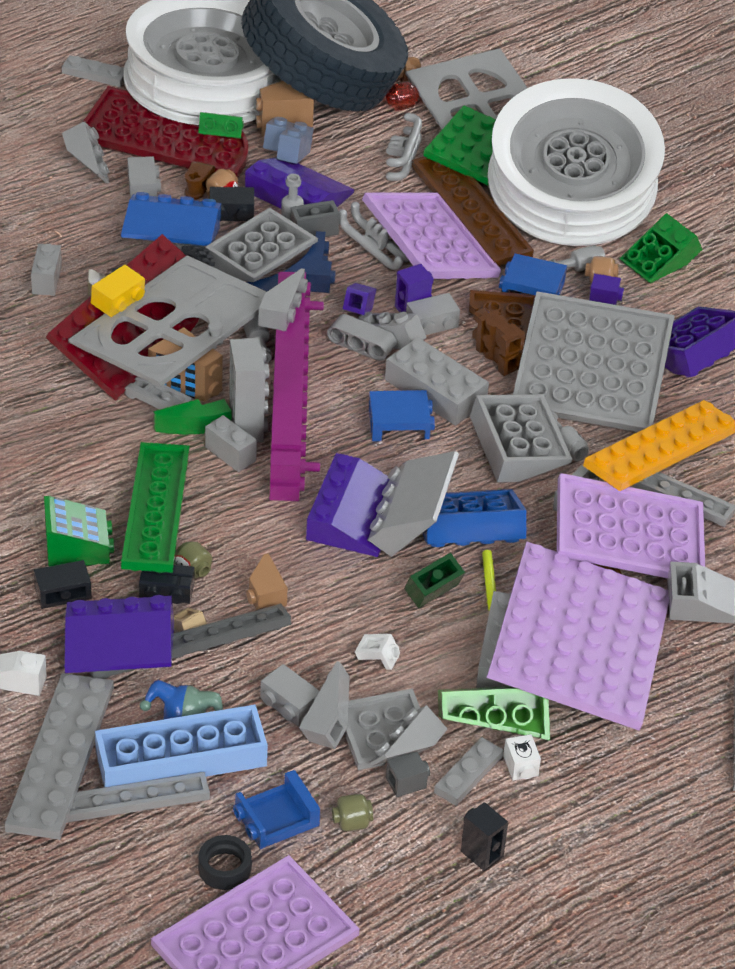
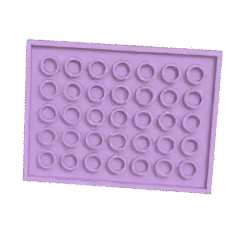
[486,542,669,731]

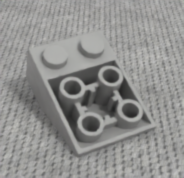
[667,562,735,624]

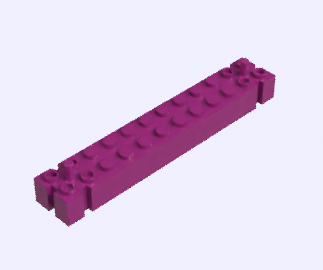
[270,272,324,501]

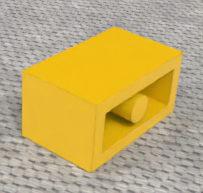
[91,265,145,317]

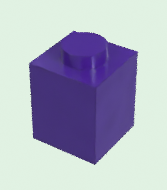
[589,273,624,305]
[342,283,377,315]

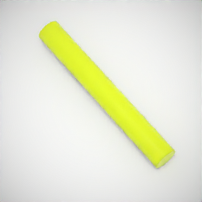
[482,550,496,611]

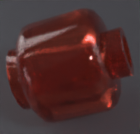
[386,81,419,111]

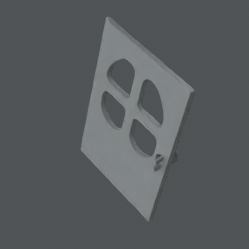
[405,48,527,130]
[69,255,266,387]

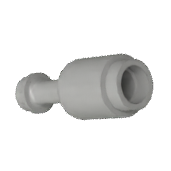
[281,174,304,220]
[550,245,606,272]
[243,314,272,363]
[551,411,589,461]

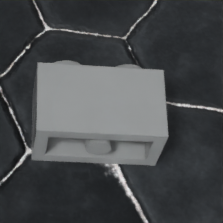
[127,157,161,198]
[31,244,62,296]
[406,293,460,335]
[205,415,257,472]
[260,664,319,727]

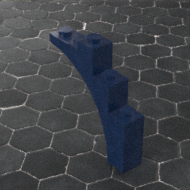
[246,231,336,293]

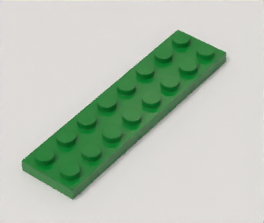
[121,442,190,573]

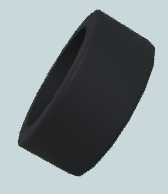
[198,835,252,890]

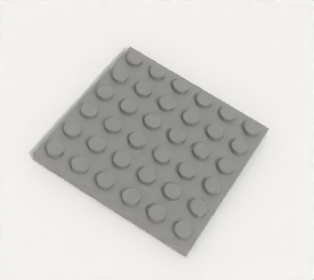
[513,291,674,432]

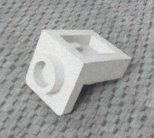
[355,634,400,670]

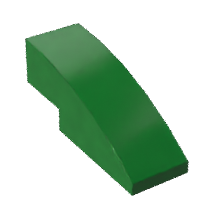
[153,399,232,435]

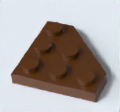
[469,290,536,344]

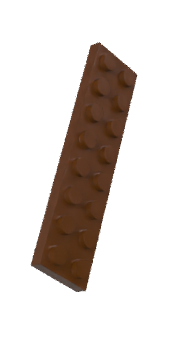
[412,156,534,267]

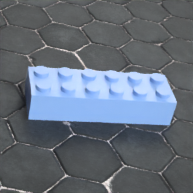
[95,705,268,788]

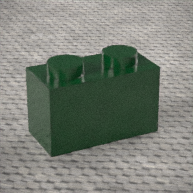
[404,552,465,609]

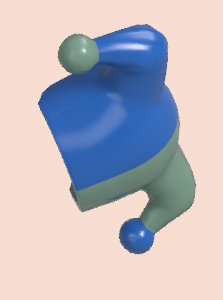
[140,680,223,720]

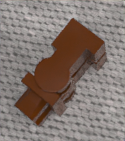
[472,308,525,376]

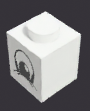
[503,734,541,781]

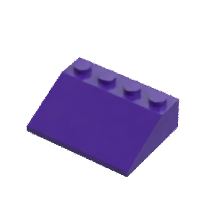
[245,157,354,209]
[665,306,735,377]
[306,453,389,557]
[65,595,174,673]

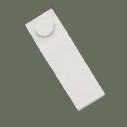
[0,651,47,696]

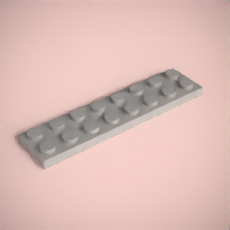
[5,673,114,840]

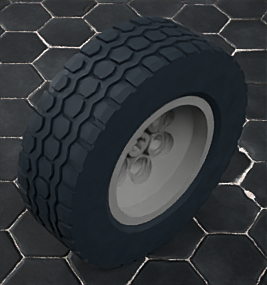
[241,0,408,112]

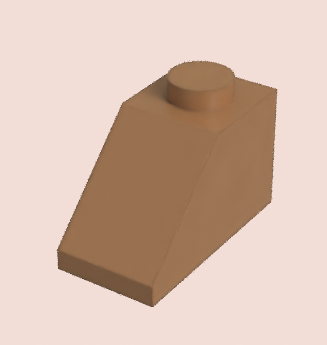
[246,553,288,610]

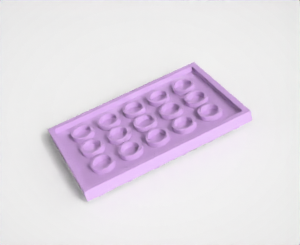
[362,193,501,279]
[557,473,705,578]
[151,855,359,969]

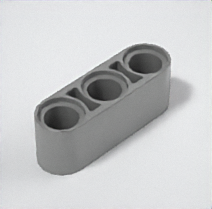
[327,314,397,361]

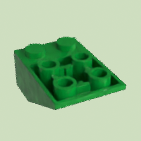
[619,213,703,284]

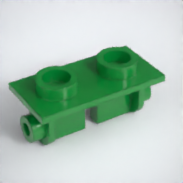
[198,112,244,138]

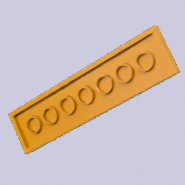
[583,400,735,491]

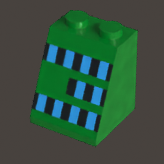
[44,496,114,567]

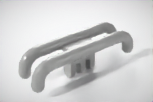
[386,113,422,181]
[339,202,410,270]

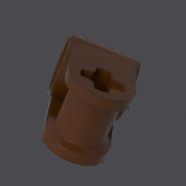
[184,161,215,200]

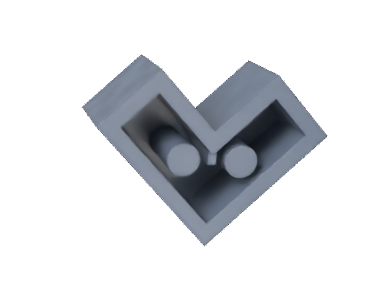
[263,117,314,164]

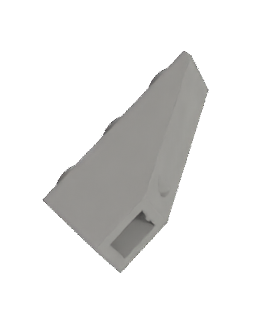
[62,121,110,184]
[258,268,308,331]
[359,312,426,349]
[299,661,350,749]
[370,705,447,766]

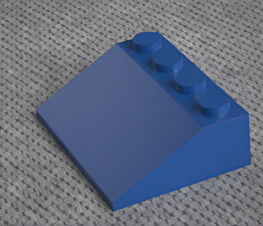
[121,192,221,246]
[423,489,526,547]

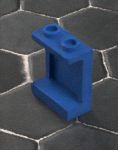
[499,253,567,295]
[368,390,435,441]
[233,770,320,849]

